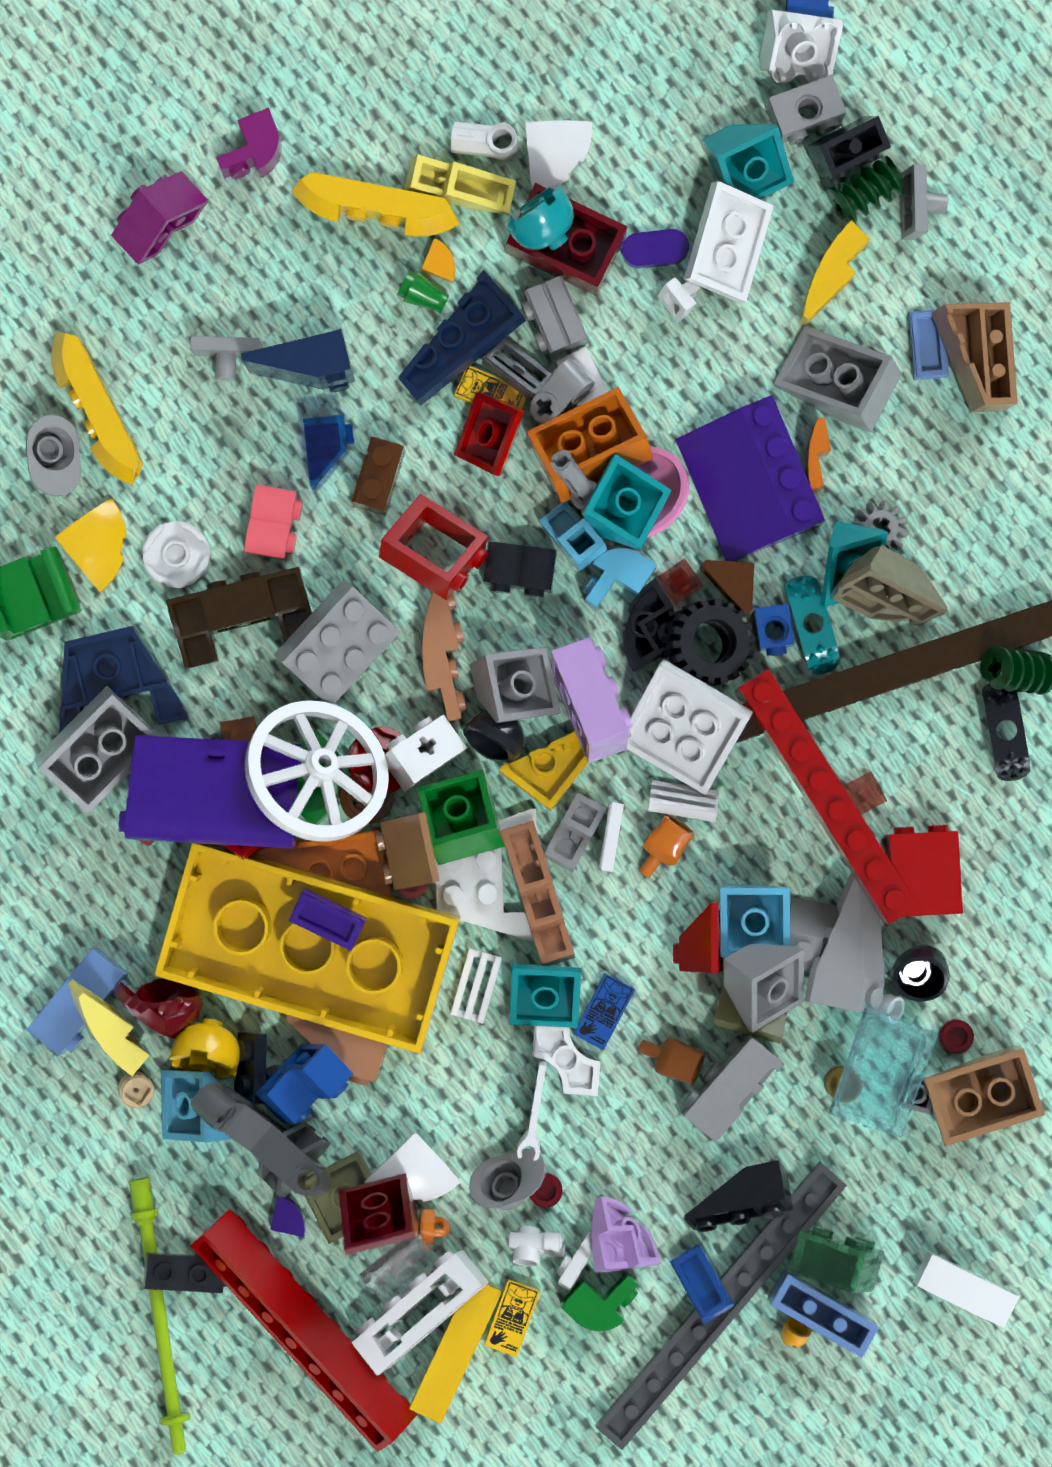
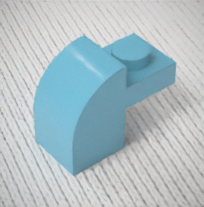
[539,501,607,571]
[583,548,657,610]

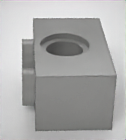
[766,75,846,145]

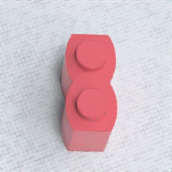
[244,484,303,561]

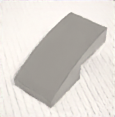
[544,792,607,872]

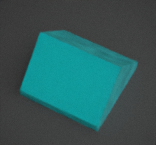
[582,454,672,549]
[820,522,888,607]
[509,964,582,1028]

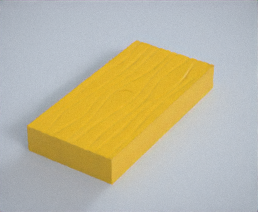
[154,843,461,1054]

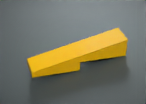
[409,1284,502,1424]

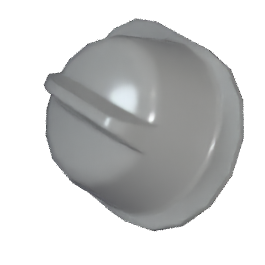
[25,415,81,497]
[469,1148,546,1210]

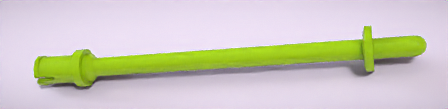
[128,1177,191,1455]

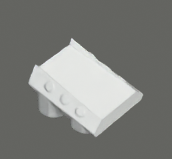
[759,10,843,83]

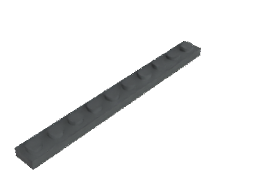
[595,1161,847,1450]

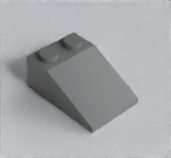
[773,326,902,433]

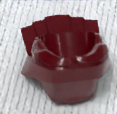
[114,979,203,1038]

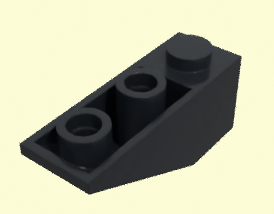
[684,1160,793,1232]

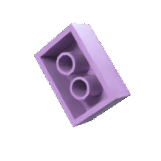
[551,637,632,764]

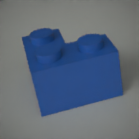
[255,1044,353,1124]

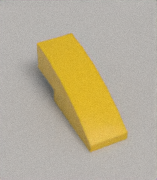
[800,220,870,326]

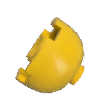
[169,1018,240,1079]

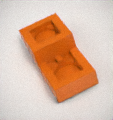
[805,417,831,492]

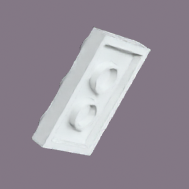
[684,181,774,303]

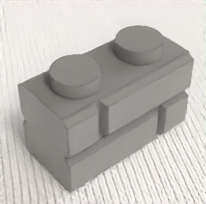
[521,276,588,358]

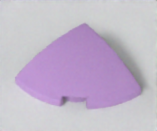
[592,1197,661,1273]

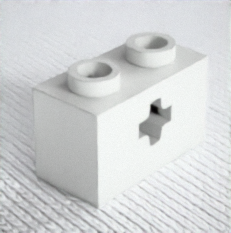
[385,714,467,792]

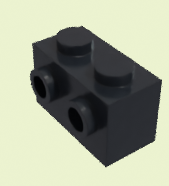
[806,116,891,180]

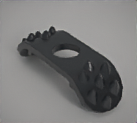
[982,683,1030,781]

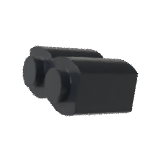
[484,542,557,598]

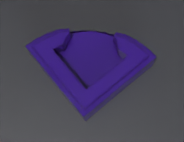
[270,1195,306,1237]

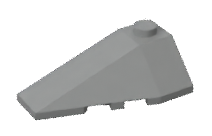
[804,873,885,1016]

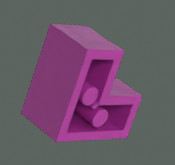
[111,171,209,265]

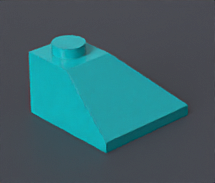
[702,124,794,199]

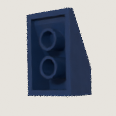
[241,329,355,393]

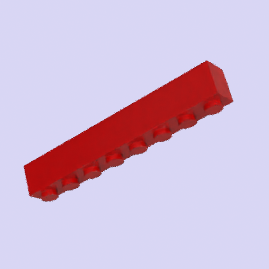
[736,669,919,924]
[190,1209,417,1452]

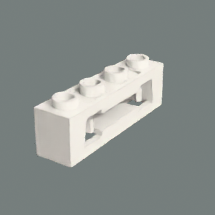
[352,1250,489,1376]

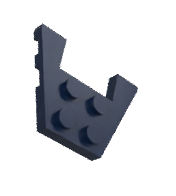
[59,625,189,733]

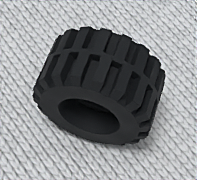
[661,599,755,686]

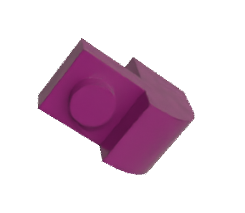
[216,107,282,179]

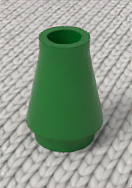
[397,270,449,313]

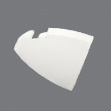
[525,120,592,190]
[364,1132,461,1202]

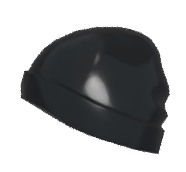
[463,709,524,763]
[890,944,950,1002]

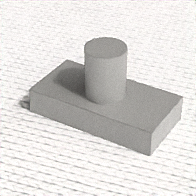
[900,164,948,240]
[190,336,262,381]

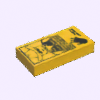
[454,366,527,408]
[484,1278,540,1357]

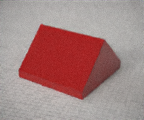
[454,391,526,477]

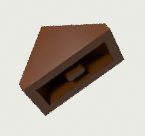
[699,560,754,618]

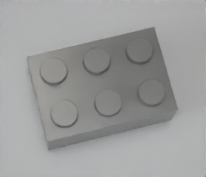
[274,580,401,705]
[34,686,158,814]

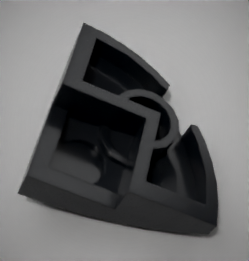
[623,578,675,672]

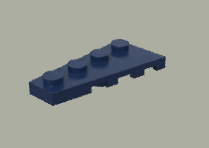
[398,270,526,406]

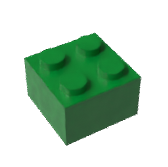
[417,769,505,865]

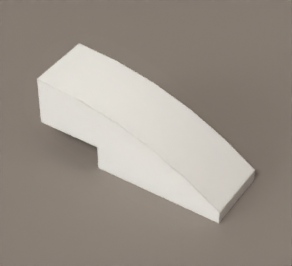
[913,1251,1019,1328]

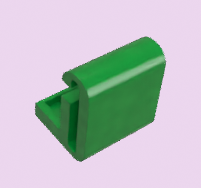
[0,547,82,641]

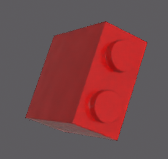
[885,825,963,917]

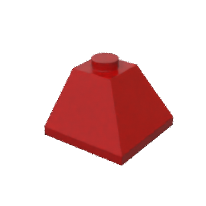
[673,902,723,973]

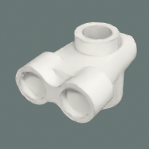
[509,1226,565,1266]

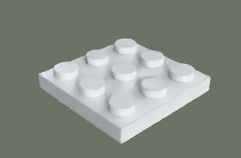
[627,659,753,795]

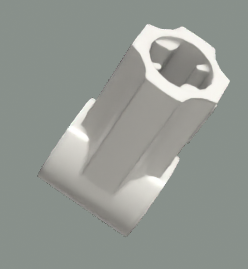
[451,122,519,162]

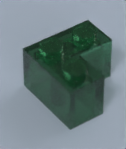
[789,1226,884,1294]

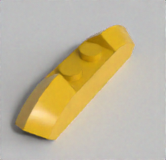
[291,172,459,237]
[52,332,144,485]

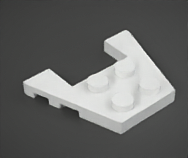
[435,809,537,942]

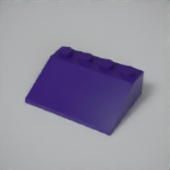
[675,395,825,561]

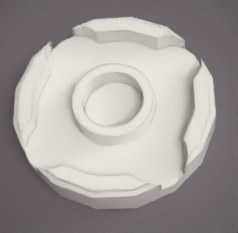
[142,521,211,589]

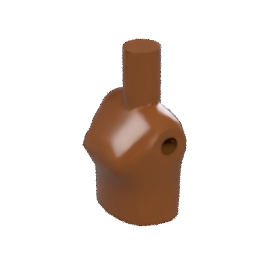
[638,1037,705,1086]

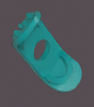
[784,576,840,675]

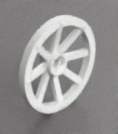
[245,701,389,841]

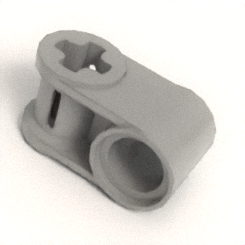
[530,359,595,423]

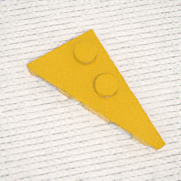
[499,731,588,812]

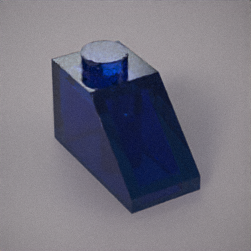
[303,414,355,491]

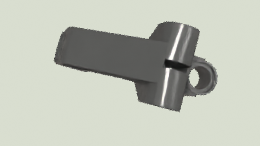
[191,1082,331,1198]

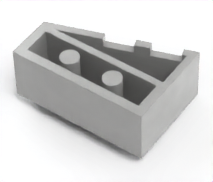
[681,1034,785,1142]

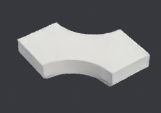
[532,1026,600,1096]

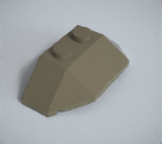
[830,545,948,626]

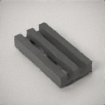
[481,337,552,401]

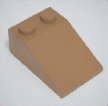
[374,812,440,890]
[923,1045,1045,1146]

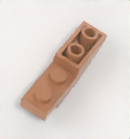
[422,592,467,723]

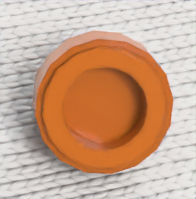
[418,1209,451,1244]

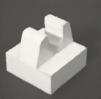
[657,277,701,322]

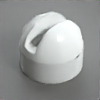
[878,993,905,1023]

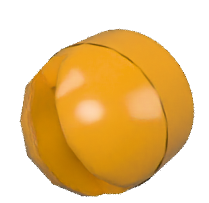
[780,1317,811,1348]

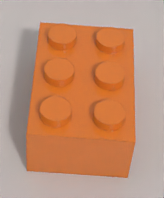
[527,387,653,503]

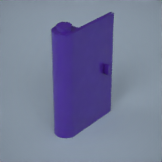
[118,735,302,849]

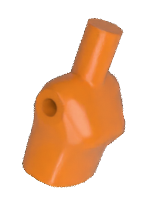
[639,814,695,878]

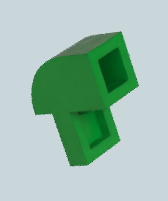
[560,1271,638,1331]

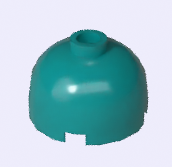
[504,184,574,250]

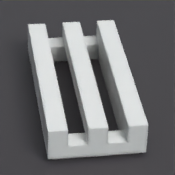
[648,780,719,822]
[599,802,624,872]
[450,948,502,1024]

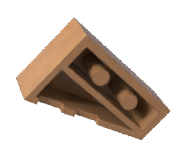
[931,302,1018,413]

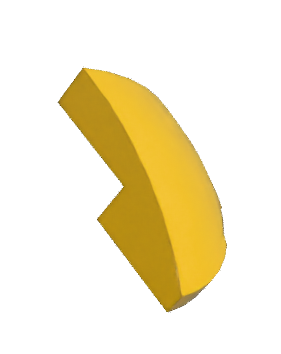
[55,498,127,593]

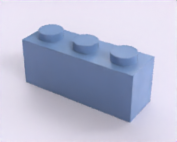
[26,947,129,1056]
[767,1268,879,1358]

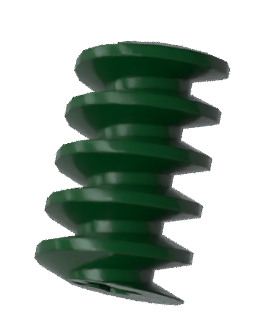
[827,155,904,223]
[980,646,1052,695]

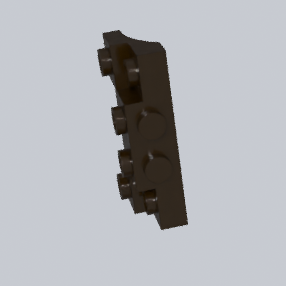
[166,567,312,669]

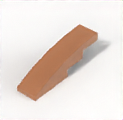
[501,820,575,966]

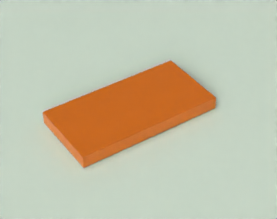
[252,829,393,896]

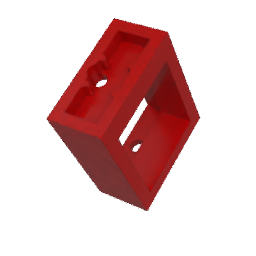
[379,493,488,600]

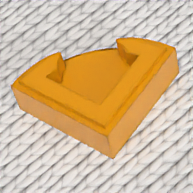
[422,238,456,284]

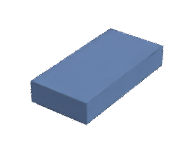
[908,310,949,380]

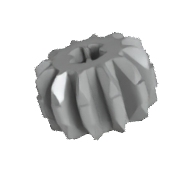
[851,500,909,550]

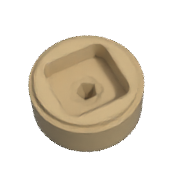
[118,1072,154,1108]

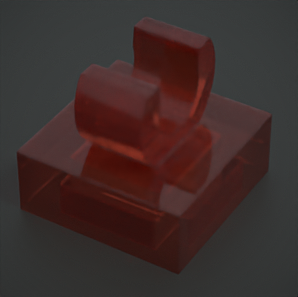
[656,558,704,606]

